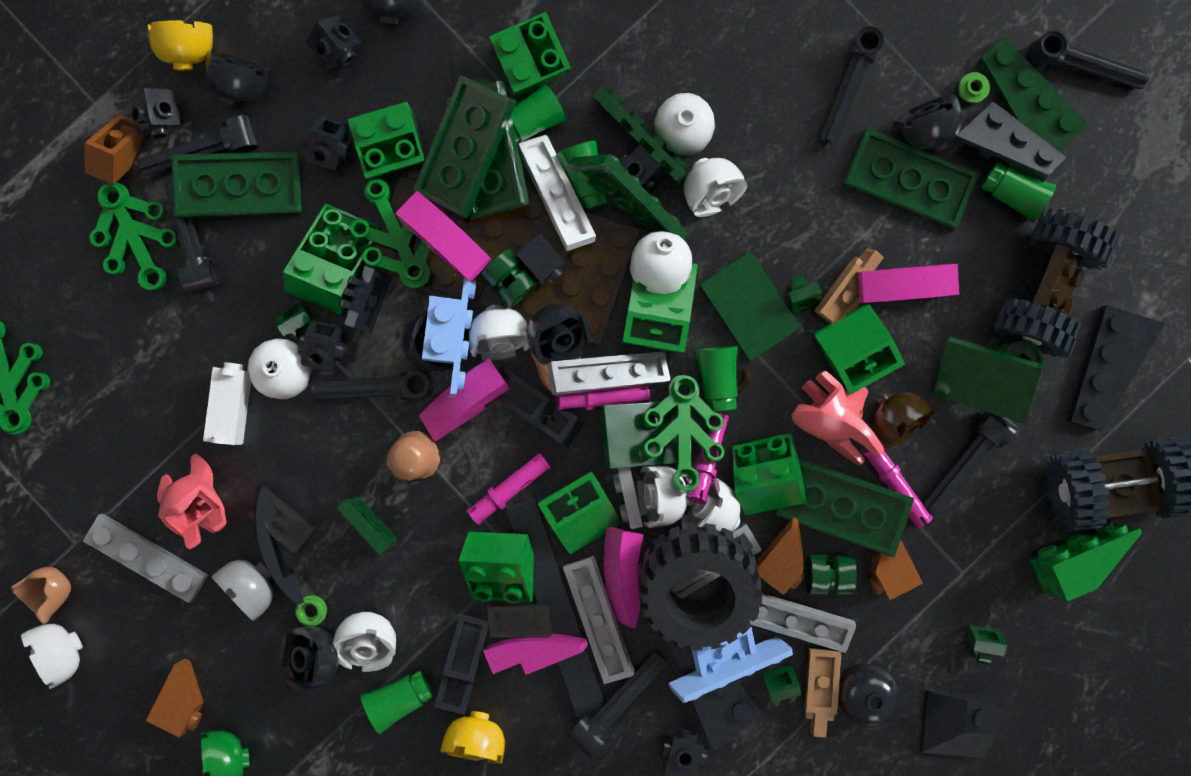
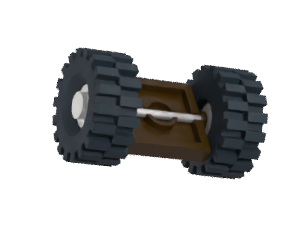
[993,209,1119,358]
[1045,436,1191,532]

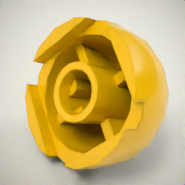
[148,21,213,71]
[440,711,505,764]

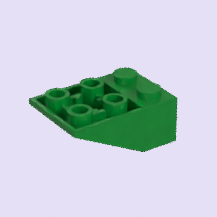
[283,203,381,315]
[622,264,698,355]
[1030,521,1142,602]

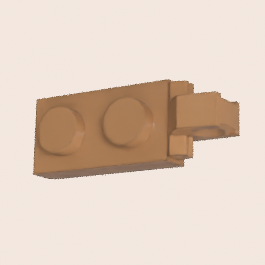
[814,248,884,325]
[804,648,841,738]

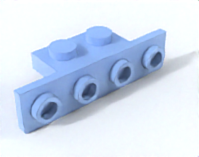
[422,278,476,398]
[669,628,793,703]

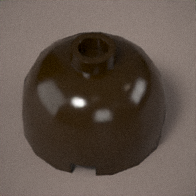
[871,392,935,451]

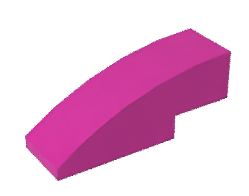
[395,191,492,282]
[858,264,959,303]
[419,358,510,442]
[603,526,643,628]
[483,633,588,675]

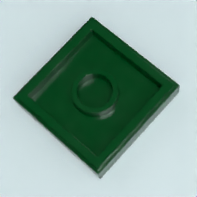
[337,497,398,555]

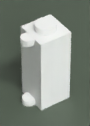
[203,362,251,445]

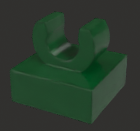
[787,275,822,315]
[276,301,311,342]
[966,625,1007,665]
[762,665,801,706]

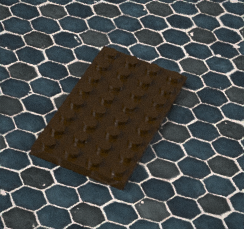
[370,158,639,346]

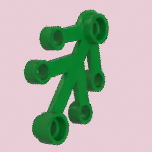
[350,179,431,289]
[90,182,179,291]
[0,321,50,434]
[642,375,725,494]

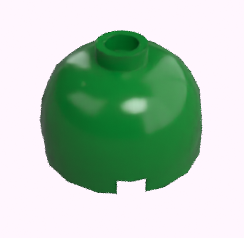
[201,731,250,776]

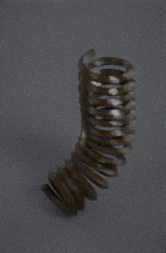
[737,367,751,394]

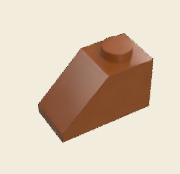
[84,114,145,184]
[756,517,805,595]
[869,540,923,600]
[146,658,204,738]

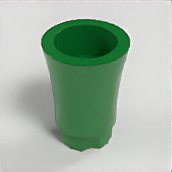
[511,84,566,142]
[556,141,609,211]
[981,162,1056,223]
[695,346,738,412]
[361,671,433,734]

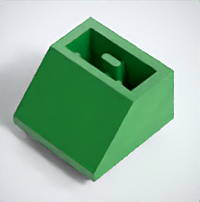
[489,12,571,102]
[348,102,425,180]
[814,303,905,395]
[732,433,806,516]
[538,470,623,554]
[458,532,534,604]

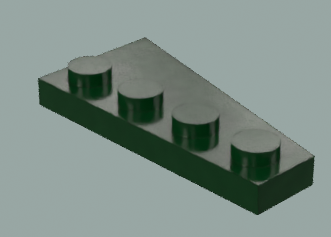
[979,36,1088,151]
[593,87,689,185]
[566,154,688,240]

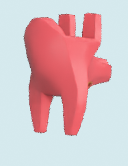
[791,371,884,466]
[157,453,227,550]

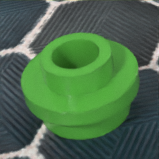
[958,72,990,104]
[295,595,327,627]

